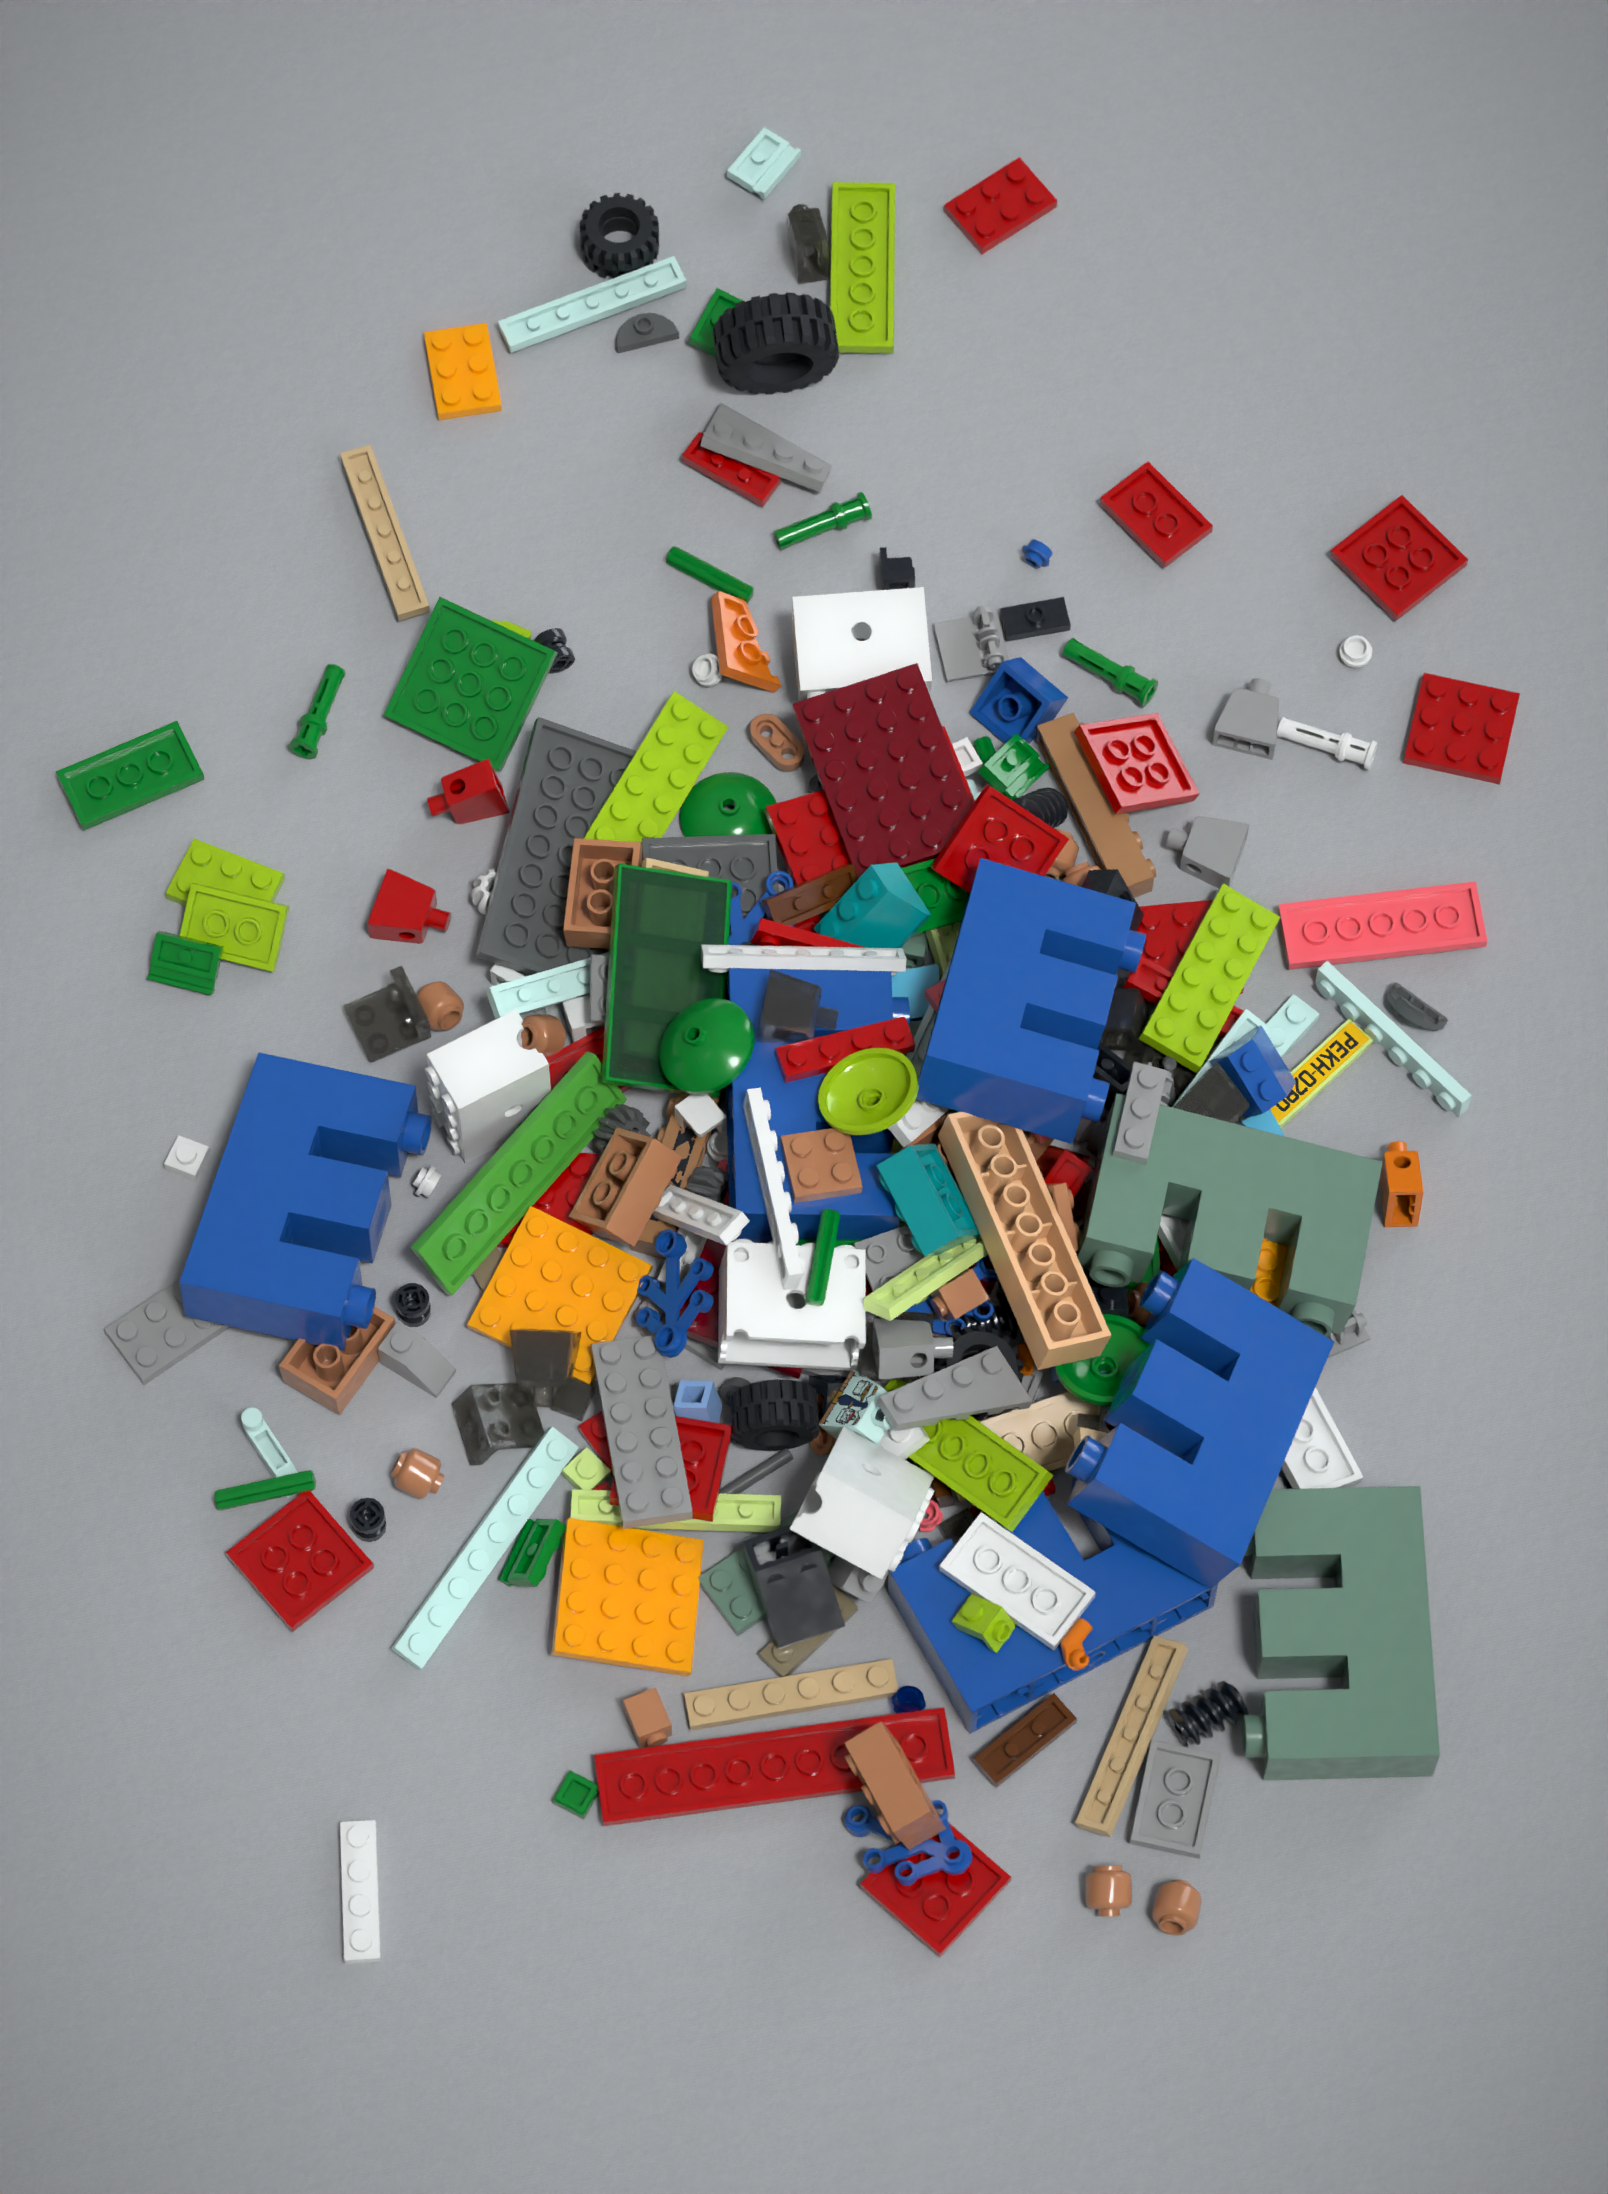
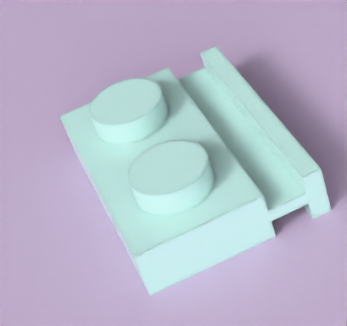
[727,127,801,200]

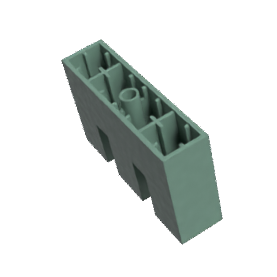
[1076,1094,1383,1337]
[1242,1486,1440,1781]

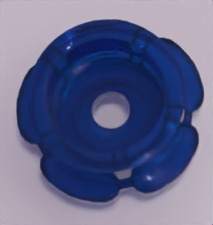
[891,1685,926,1714]

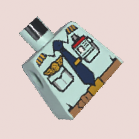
[818,1369,893,1444]

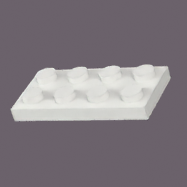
[939,1513,1096,1651]

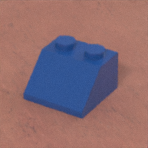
[969,657,1068,744]
[1209,1025,1296,1118]

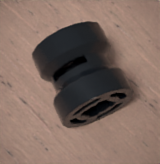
[534,628,575,674]
[395,1283,431,1327]
[350,1498,387,1542]

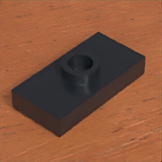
[1000,597,1071,642]

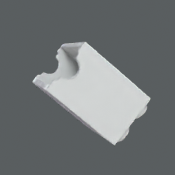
[791,587,932,702]
[425,1009,551,1163]
[718,1239,866,1371]
[790,1427,935,1580]

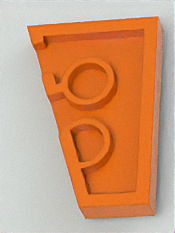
[711,591,781,693]

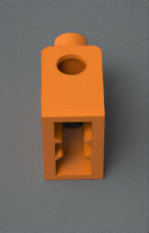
[1380,1141,1424,1228]

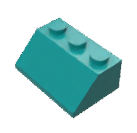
[814,863,931,948]
[876,1144,980,1257]

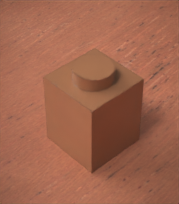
[930,1269,989,1321]
[623,1687,672,1748]

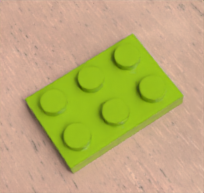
[165,838,285,906]
[180,882,290,972]

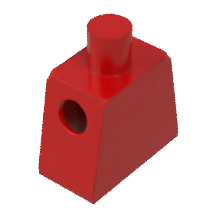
[427,759,510,824]
[367,869,451,944]

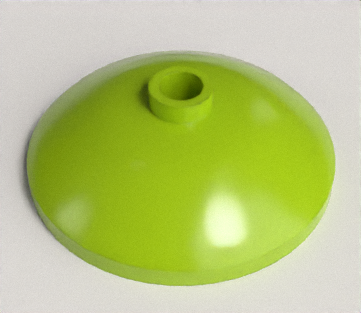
[818,1048,919,1135]

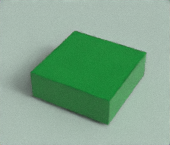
[553,1770,599,1820]

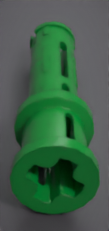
[773,492,872,550]
[1062,638,1158,706]
[289,664,346,759]

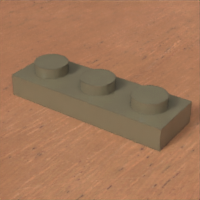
[759,1584,858,1677]

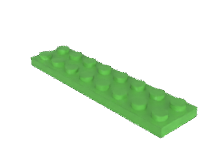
[410,1052,627,1295]

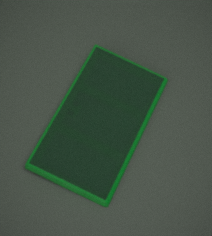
[601,863,732,1098]

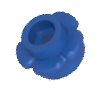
[1022,539,1053,569]

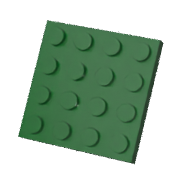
[384,597,558,772]

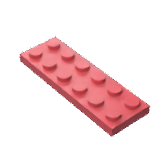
[1278,881,1487,970]

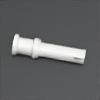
[1277,717,1378,770]

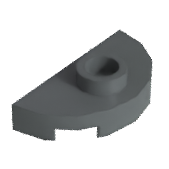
[617,313,679,353]
[1387,982,1448,1031]

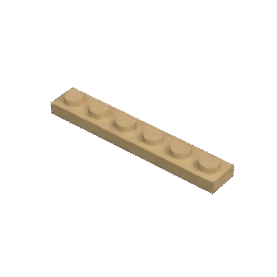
[340,444,430,621]
[1075,1636,1189,1837]
[684,1659,899,1731]

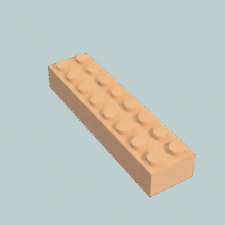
[938,1112,1111,1370]

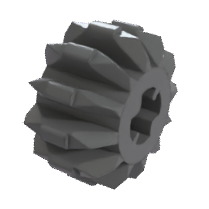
[592,1104,651,1154]
[685,1166,729,1204]

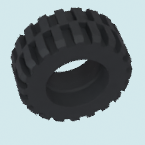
[713,292,839,394]

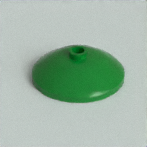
[680,772,777,837]
[659,998,755,1095]
[1054,1314,1151,1406]

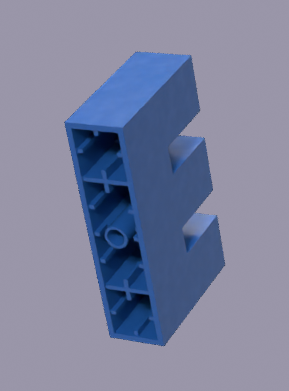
[916,858,1146,1144]
[725,968,910,1243]
[179,1052,432,1351]
[1065,1258,1334,1589]
[888,1477,1218,1734]

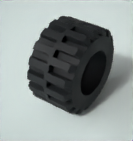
[579,193,659,279]
[933,1326,1023,1421]
[730,1379,820,1451]

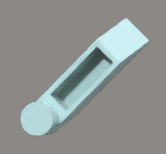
[241,1407,298,1499]

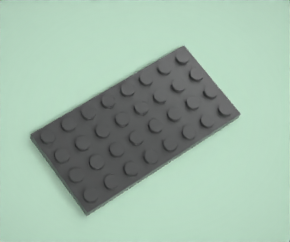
[476,717,636,975]

